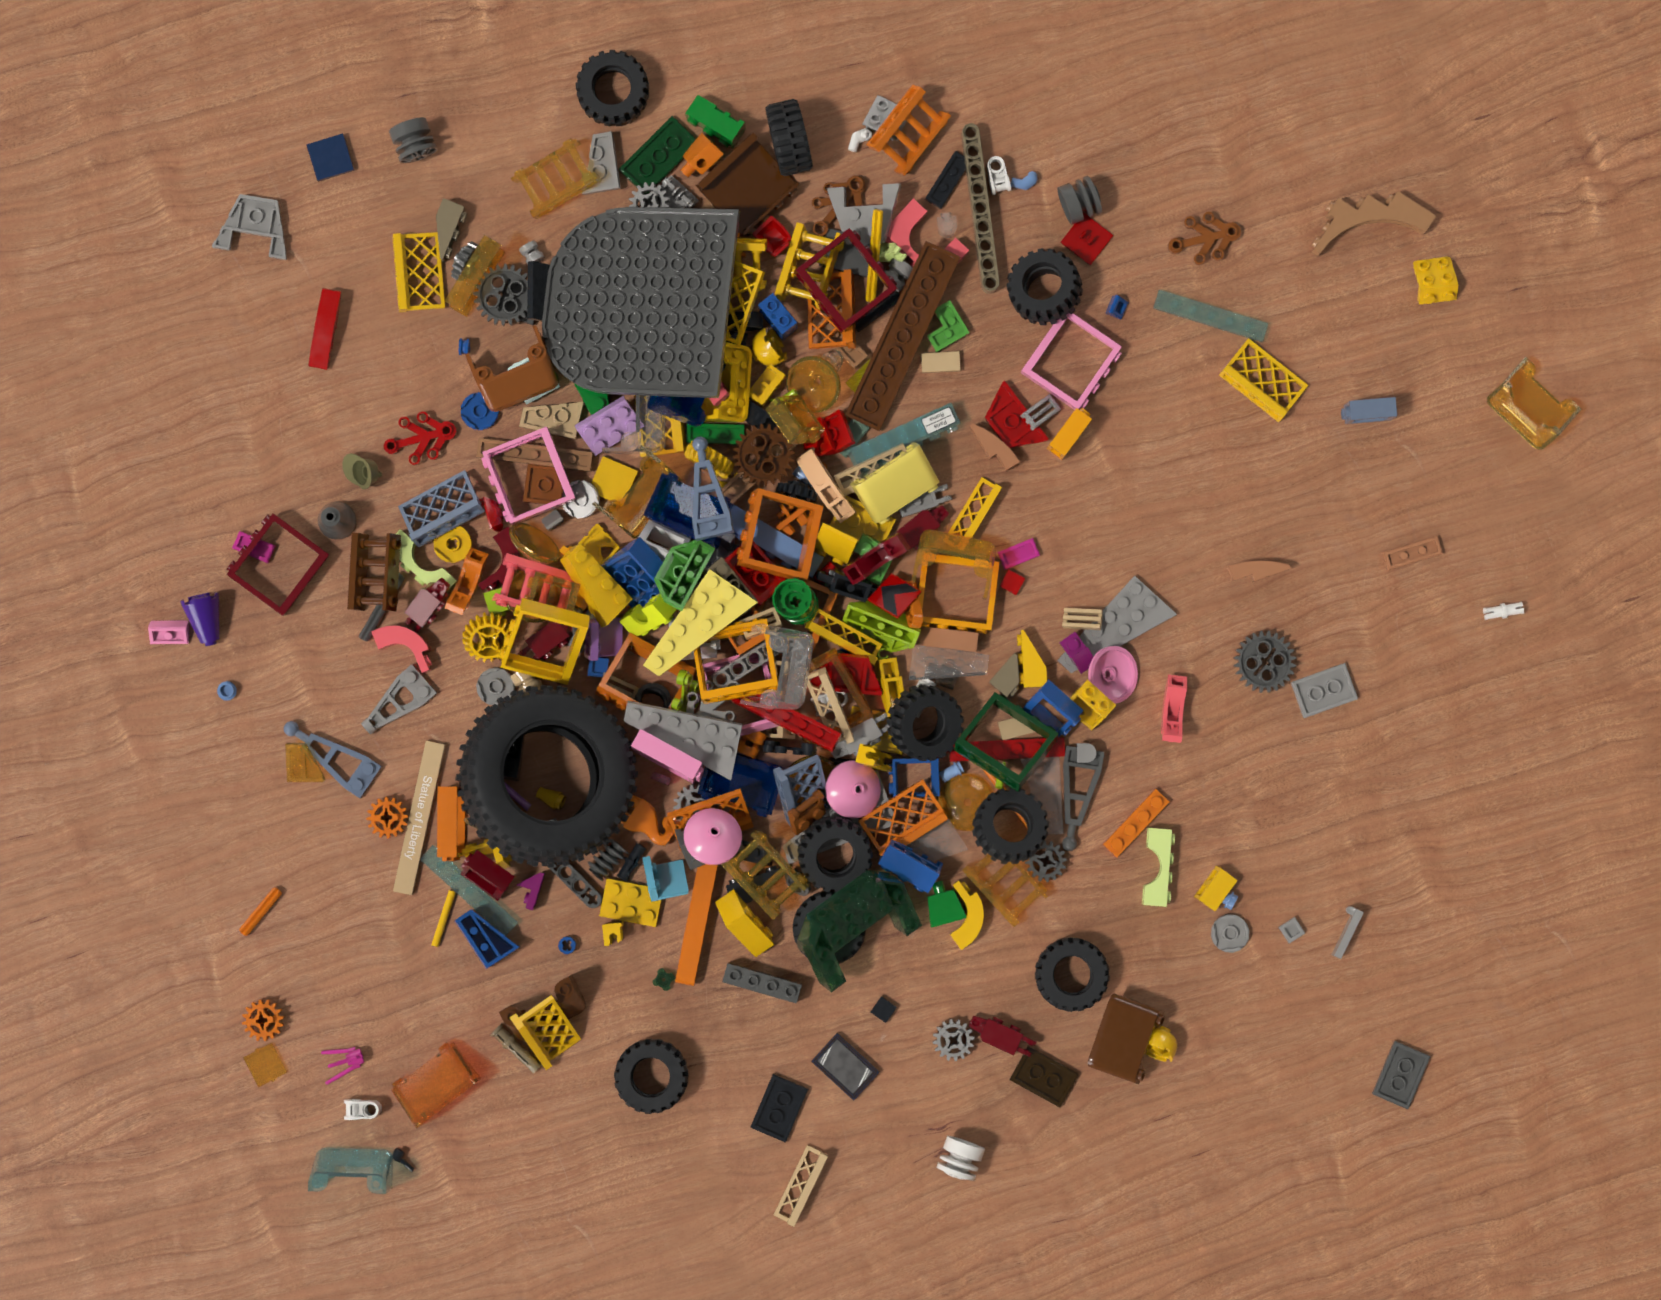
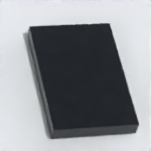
[527,261,550,322]
[750,1074,808,1143]

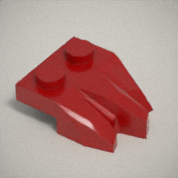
[804,409,856,458]

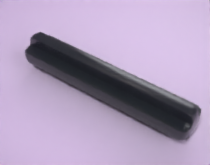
[855,291,900,332]

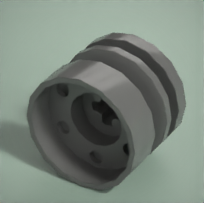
[389,117,438,163]
[1057,176,1102,225]

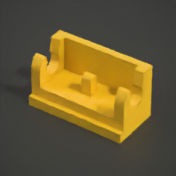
[749,365,786,407]
[855,743,893,772]
[1194,866,1238,911]
[602,921,624,946]

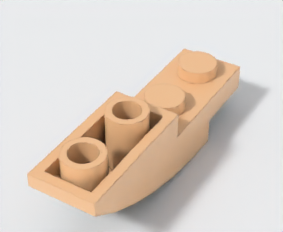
[796,448,856,523]

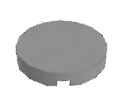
[563,480,600,518]
[476,668,515,705]
[1211,914,1249,953]

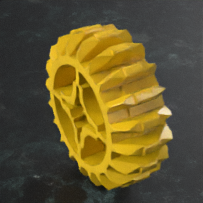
[684,440,734,479]
[462,612,510,663]

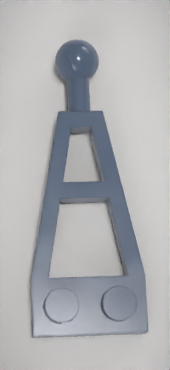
[692,436,734,541]
[283,721,382,798]

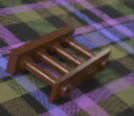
[347,533,401,612]

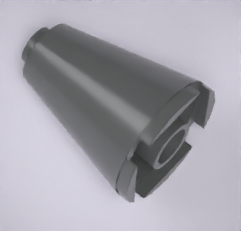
[318,501,356,540]

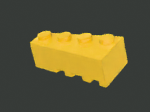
[560,543,632,628]

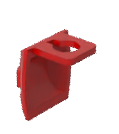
[752,215,792,257]
[479,497,504,533]

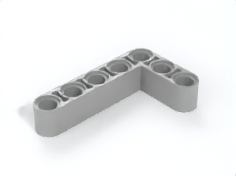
[712,629,816,688]

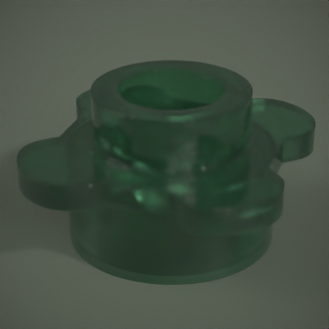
[652,968,675,991]

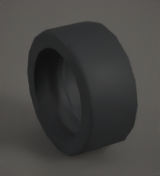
[727,311,763,331]
[634,683,672,709]

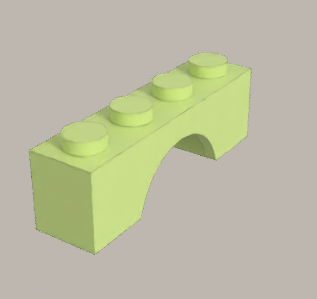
[396,529,457,593]
[1142,828,1175,907]

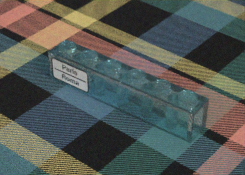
[847,403,961,474]

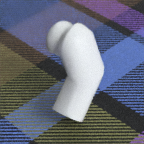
[848,128,872,152]

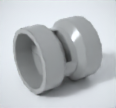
[519,240,545,264]

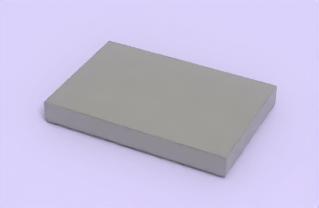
[1290,663,1358,718]

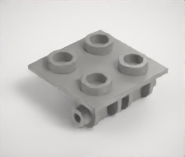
[862,95,912,141]
[646,175,699,209]

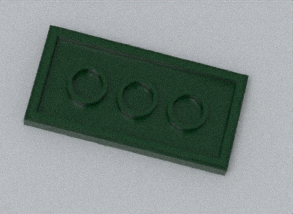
[619,116,696,195]

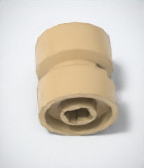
[510,672,543,692]

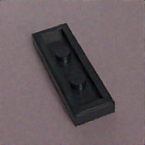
[925,151,966,209]

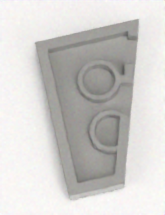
[582,131,621,195]

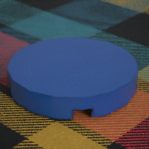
[461,392,499,431]

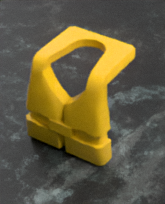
[578,524,620,565]

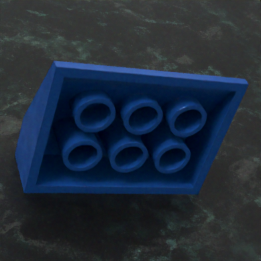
[601,537,663,608]

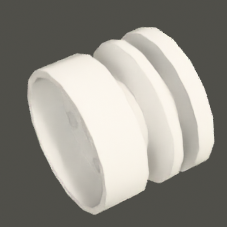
[937,1135,985,1181]

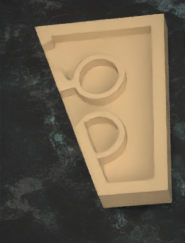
[519,402,584,440]

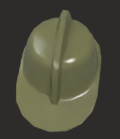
[342,453,382,490]

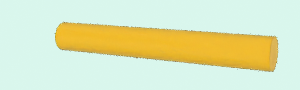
[431,890,456,947]

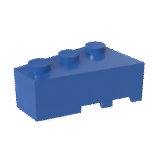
[878,839,943,893]
[454,909,519,969]

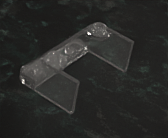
[602,395,665,454]
[740,623,814,709]

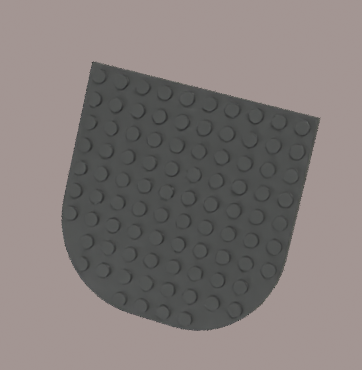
[542,207,740,398]

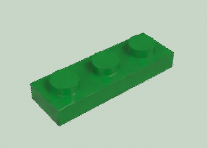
[686,423,745,445]

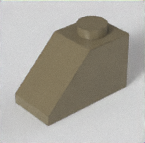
[988,653,1019,697]

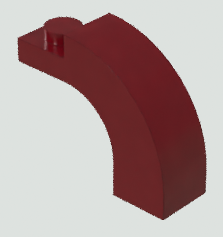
[478,526,521,592]
[842,532,911,585]

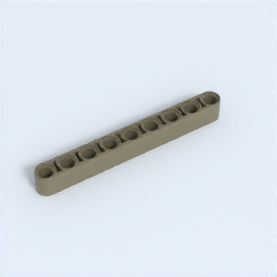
[961,123,999,294]

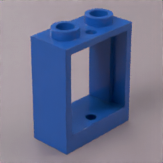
[758,293,797,341]
[1023,680,1083,737]
[888,758,940,798]

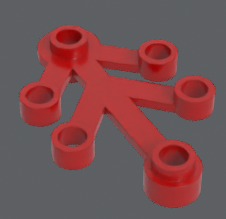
[384,411,456,465]

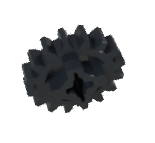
[776,480,818,503]

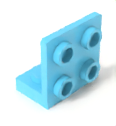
[642,856,689,902]

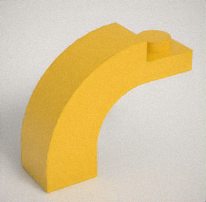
[950,880,984,950]

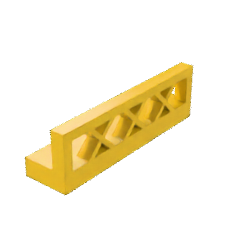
[942,477,1002,554]
[805,608,882,665]

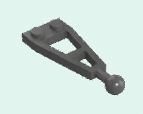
[1062,746,1104,851]

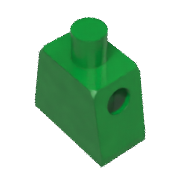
[927,880,967,928]

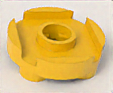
[433,526,472,563]

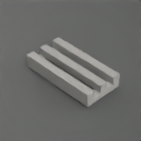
[1021,394,1061,430]

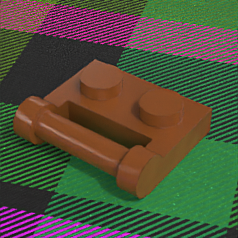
[787,789,826,835]

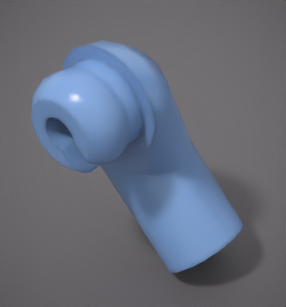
[1011,171,1038,190]

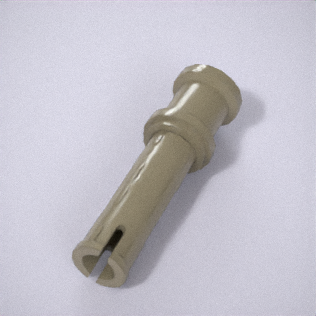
[490,1023,542,1074]

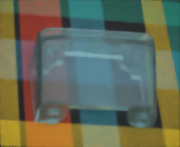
[308,1147,393,1194]

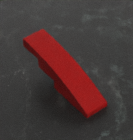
[308,288,342,370]

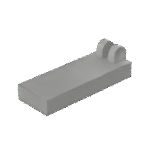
[1331,906,1364,959]

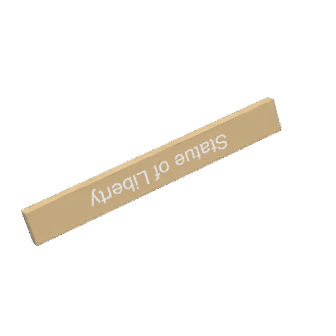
[393,741,445,895]

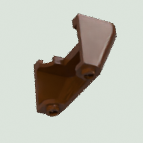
[499,975,586,1041]
[1088,993,1165,1084]

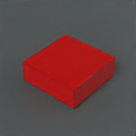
[999,569,1025,595]

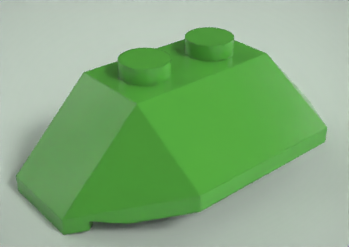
[654,540,715,611]

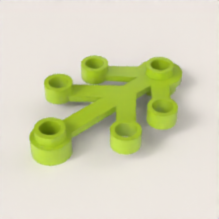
[671,669,700,712]

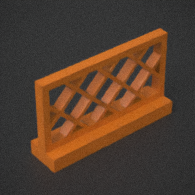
[808,269,856,349]
[858,779,948,856]
[667,789,754,851]

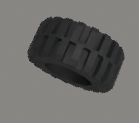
[576,50,649,127]
[765,99,813,176]
[1007,248,1083,325]
[887,685,964,761]
[972,787,1049,864]
[797,815,873,893]
[793,891,866,965]
[1035,937,1110,1012]
[614,1038,689,1114]

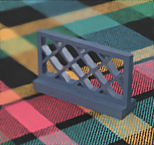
[398,470,485,547]
[773,755,830,827]

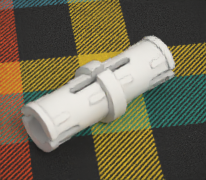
[1483,602,1524,620]

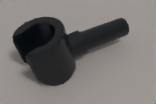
[393,1148,415,1172]

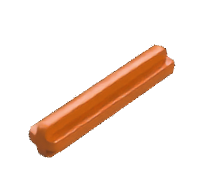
[239,887,282,936]

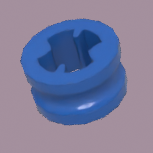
[458,338,470,355]
[558,937,576,954]

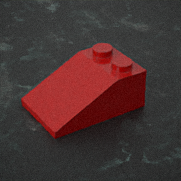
[724,541,786,606]

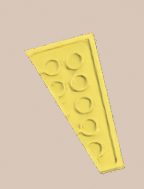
[643,569,758,677]

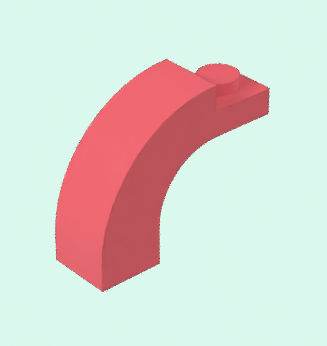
[371,626,432,673]
[1161,675,1187,743]

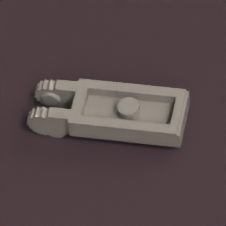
[899,484,952,518]

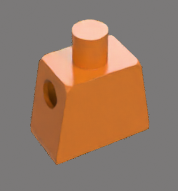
[680,133,724,178]

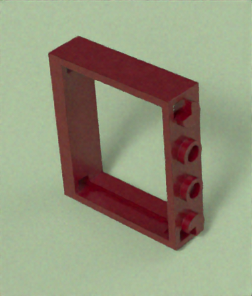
[794,228,897,334]
[226,513,330,616]

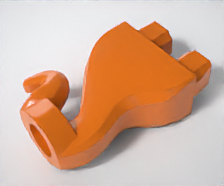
[621,795,677,846]

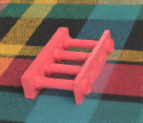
[492,553,576,624]

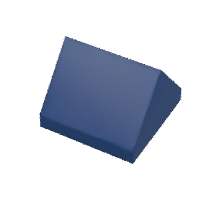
[1105,295,1128,320]

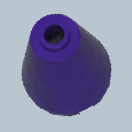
[180,592,219,646]

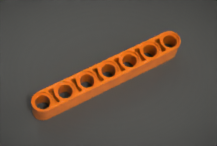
[675,864,718,986]

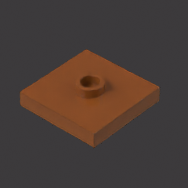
[523,464,566,507]

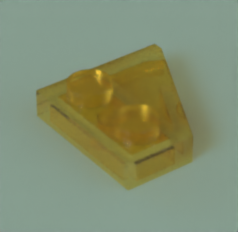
[285,743,325,782]

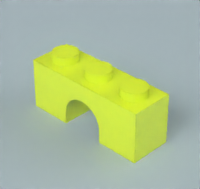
[619,593,677,636]

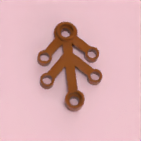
[812,175,865,237]
[1168,212,1241,265]

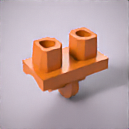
[775,503,808,537]

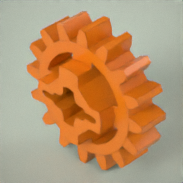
[366,797,409,839]
[242,999,285,1041]

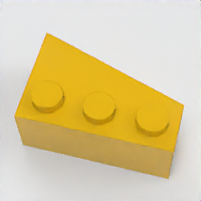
[715,889,774,958]

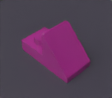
[1059,632,1093,674]
[517,872,546,910]

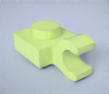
[879,243,907,262]

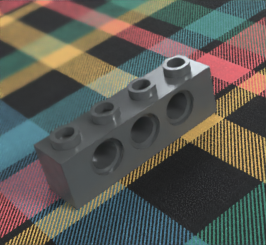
[722,963,802,1003]

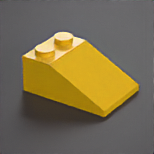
[814,523,858,566]

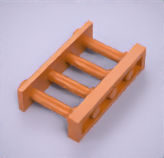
[866,85,951,176]

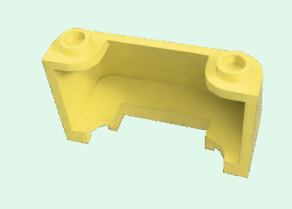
[850,442,939,524]

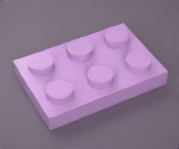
[575,396,644,456]

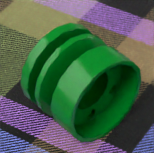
[772,578,819,625]

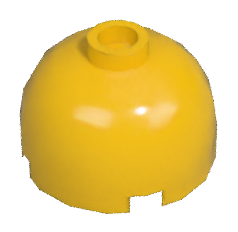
[752,327,787,366]
[1146,1026,1177,1062]

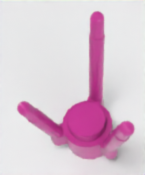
[321,1047,364,1085]

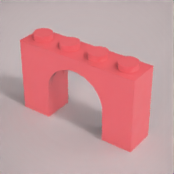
[885,198,969,268]

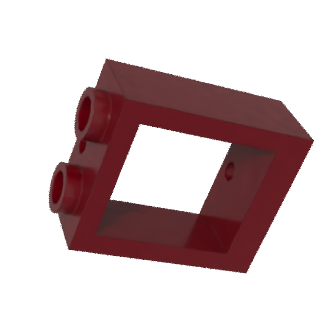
[460,850,515,901]

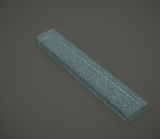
[1153,290,1268,342]
[420,845,518,936]

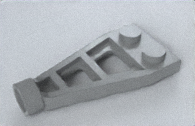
[361,664,437,735]

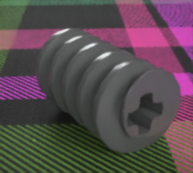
[588,839,629,882]

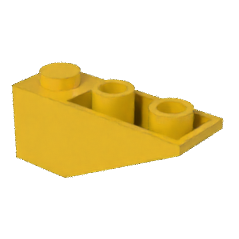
[1017,630,1047,688]

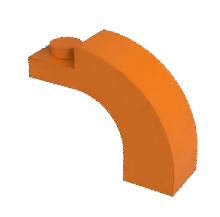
[445,547,489,615]

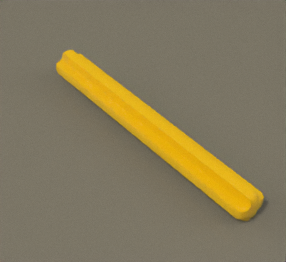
[866,209,883,302]

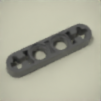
[550,863,602,908]

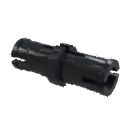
[616,843,647,882]

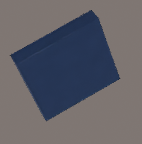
[306,133,355,182]

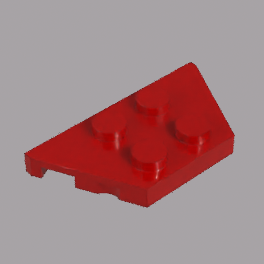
[985,380,1049,448]
[808,652,882,696]

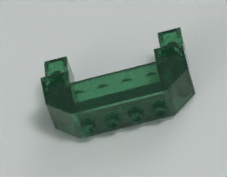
[797,870,922,993]

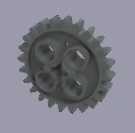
[473,264,528,327]
[1233,631,1296,693]

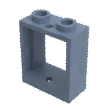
[1341,397,1397,424]

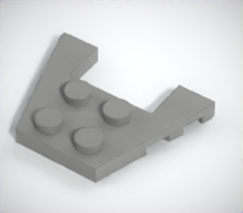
[827,183,901,245]
[212,194,287,260]

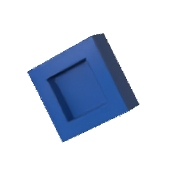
[587,657,609,677]

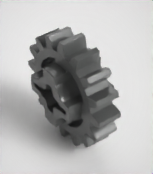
[451,241,481,282]
[1025,840,1067,882]

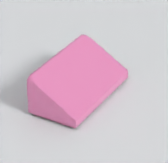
[148,620,189,644]

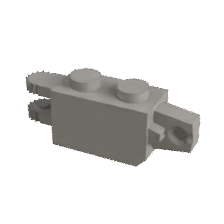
[830,713,890,759]

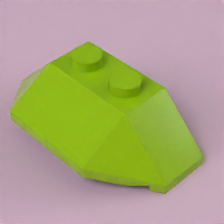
[842,601,921,653]

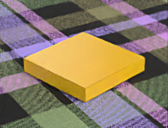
[591,456,638,506]

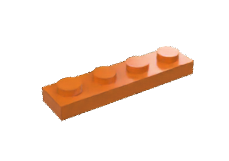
[1103,789,1169,858]

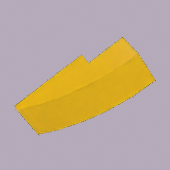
[875,657,904,717]

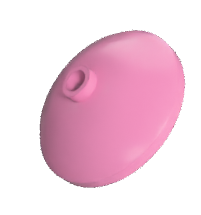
[1088,646,1138,704]
[825,760,881,818]
[684,808,742,865]

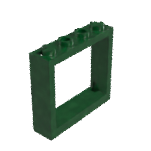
[954,692,1059,792]

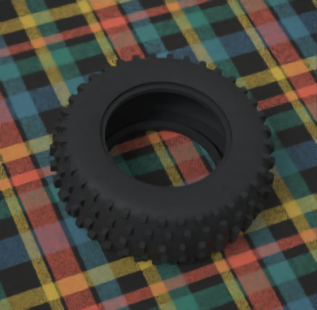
[455,685,638,868]

